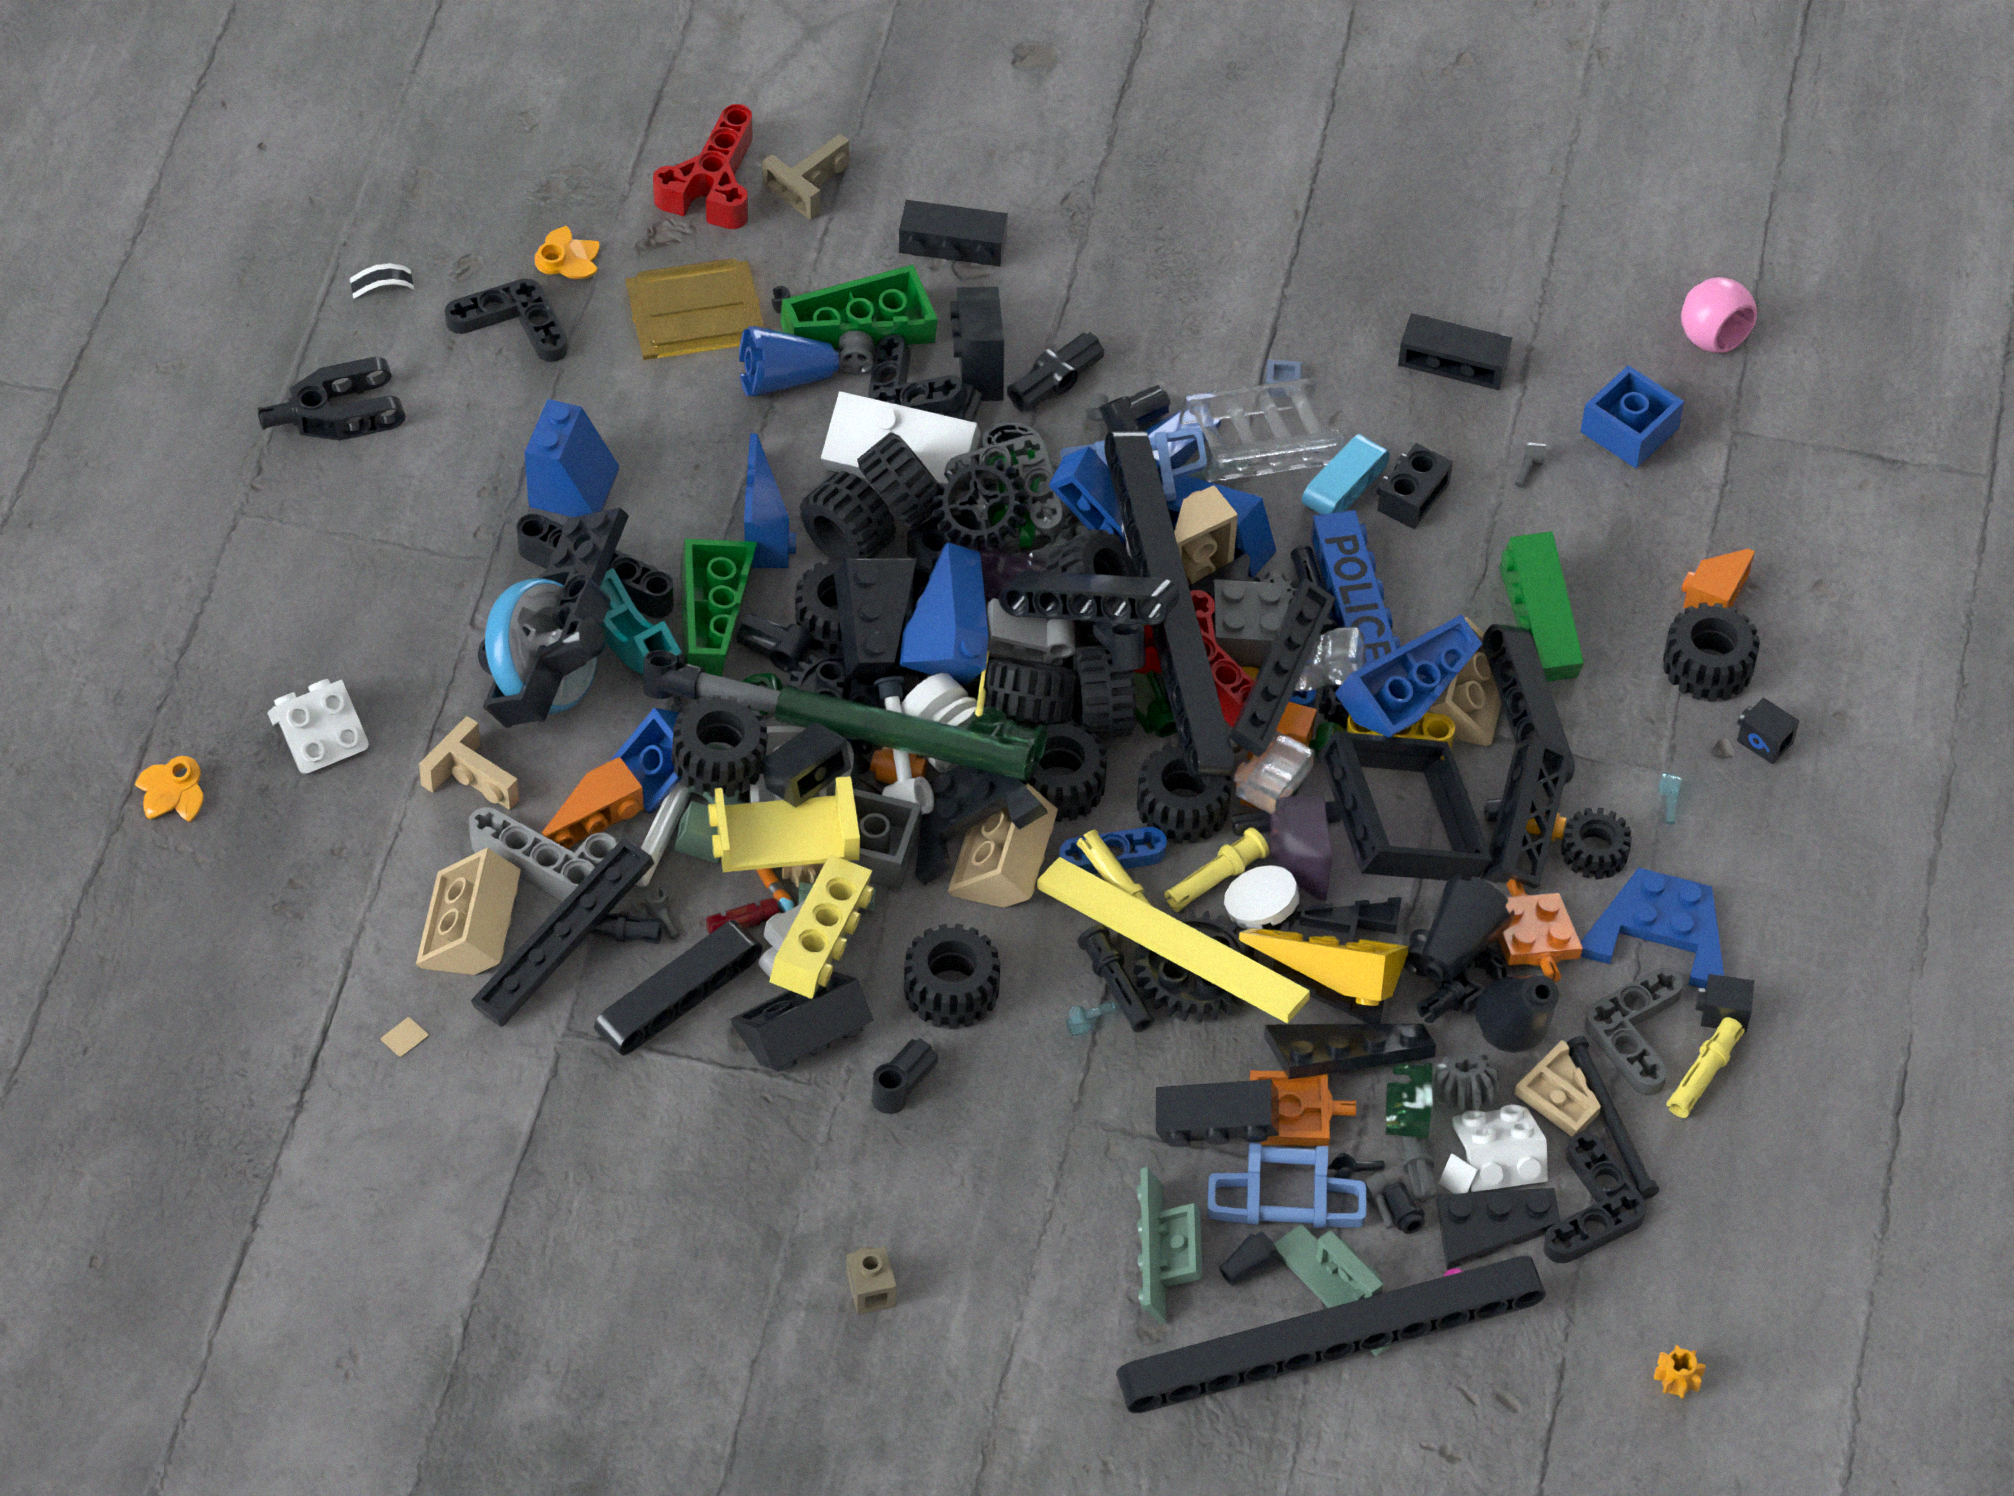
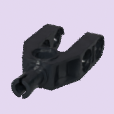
[257,357,406,441]

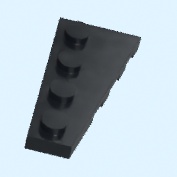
[1264,1023,1436,1080]

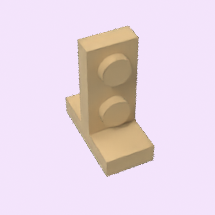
[419,716,519,810]

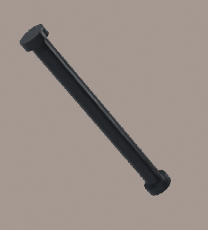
[1567,1036,1660,1200]

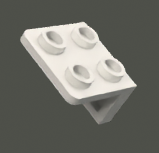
[267,679,369,774]
[1452,1105,1548,1192]

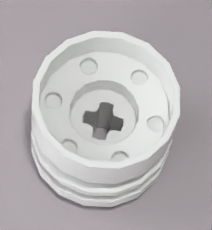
[901,673,994,773]

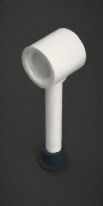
[874,676,934,815]

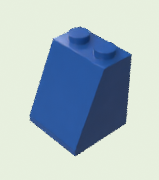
[524,399,619,517]

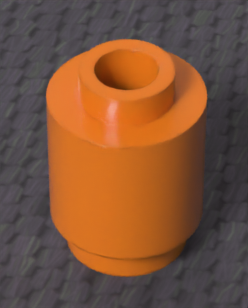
[870,744,928,784]

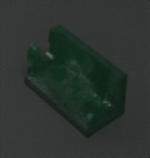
[1385,1063,1432,1138]

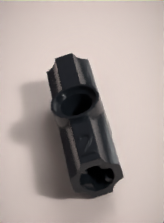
[1007,332,1104,412]

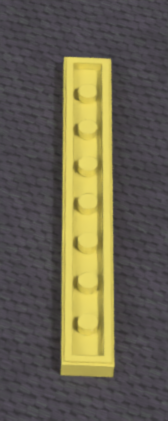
[1037,857,1310,1024]

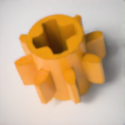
[1654,1345,1706,1399]

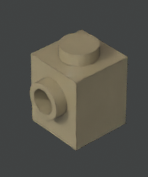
[846,1246,897,1315]

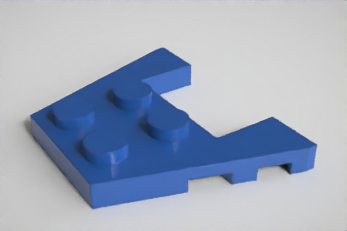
[1580,867,1724,988]

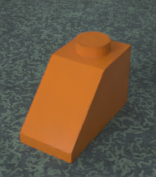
[1681,548,1755,609]

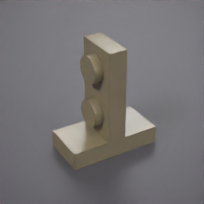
[762,133,849,221]

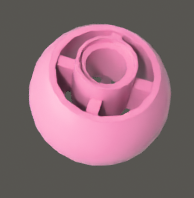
[1681,277,1757,353]

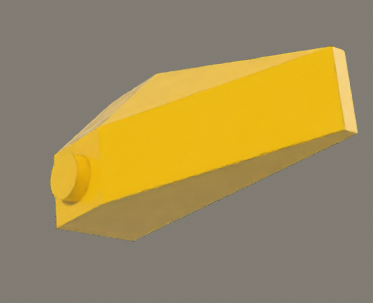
[1239,928,1409,1006]

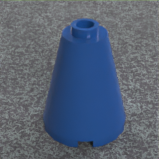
[739,326,839,396]

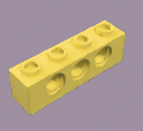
[769,854,874,999]

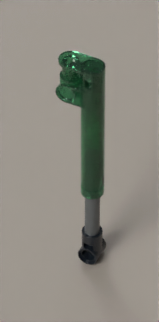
[643,650,1047,781]

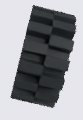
[1561,807,1632,880]

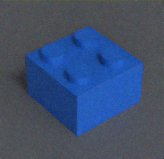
[1580,365,1684,468]

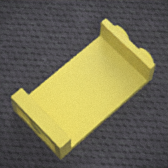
[708,776,860,872]

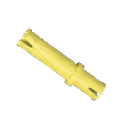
[1076,829,1151,905]
[1666,1017,1745,1118]

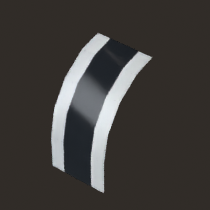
[350,263,414,299]

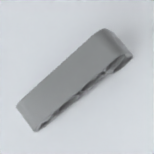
[469,807,617,902]

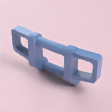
[1060,427,1207,502]
[1207,1142,1366,1228]

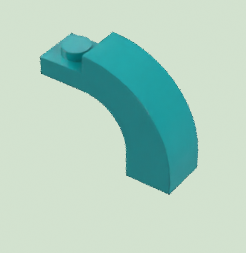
[600,568,682,673]

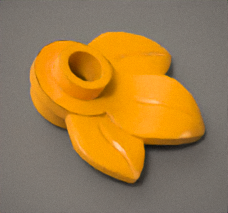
[535,226,600,279]
[135,756,204,822]

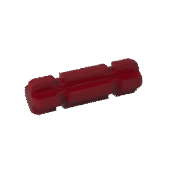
[706,897,780,934]

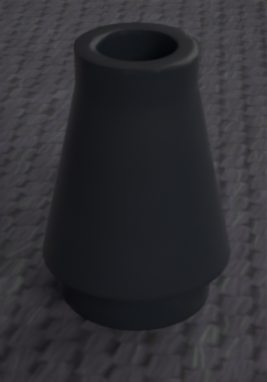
[1218,1231,1279,1286]

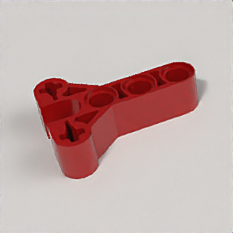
[653,104,753,229]
[1133,590,1254,727]

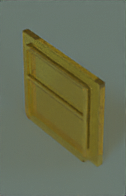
[625,258,764,360]

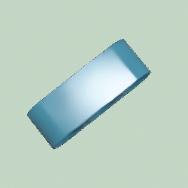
[1301,434,1390,515]

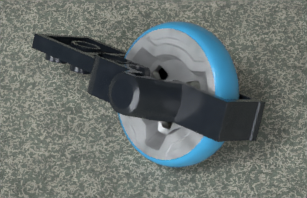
[478,507,629,728]

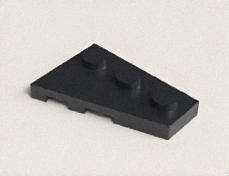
[1436,1188,1560,1270]

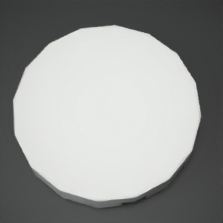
[1224,865,1300,929]

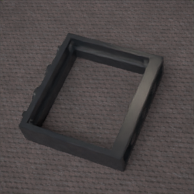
[1318,731,1493,881]

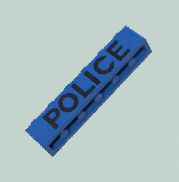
[1311,510,1401,673]

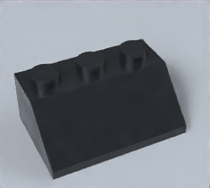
[730,971,874,1072]

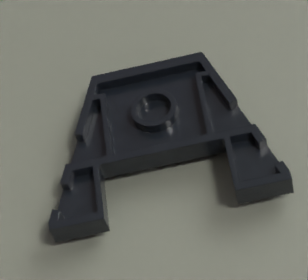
[915,748,1048,885]
[1273,897,1402,1024]

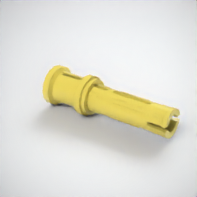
[1164,827,1270,912]

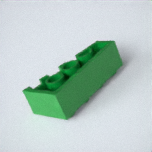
[780,265,938,349]
[1499,531,1584,682]
[680,538,757,677]

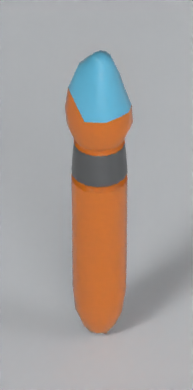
[755,868,794,912]

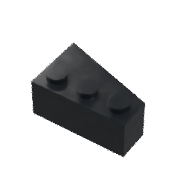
[950,287,1004,401]
[834,559,917,678]

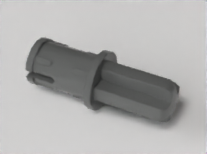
[1400,1127,1436,1202]

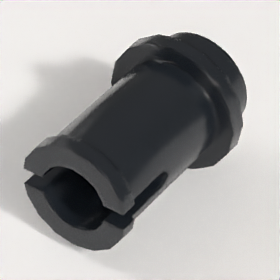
[1383,1182,1425,1234]

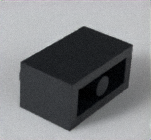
[760,722,852,808]

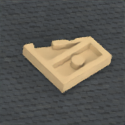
[1514,1040,1601,1137]

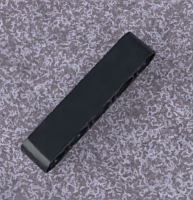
[516,513,674,618]
[999,571,1180,625]
[1483,624,1575,785]
[594,920,763,1056]

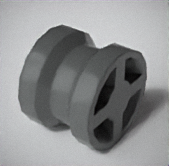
[839,331,874,375]

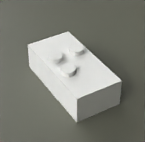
[821,391,981,500]

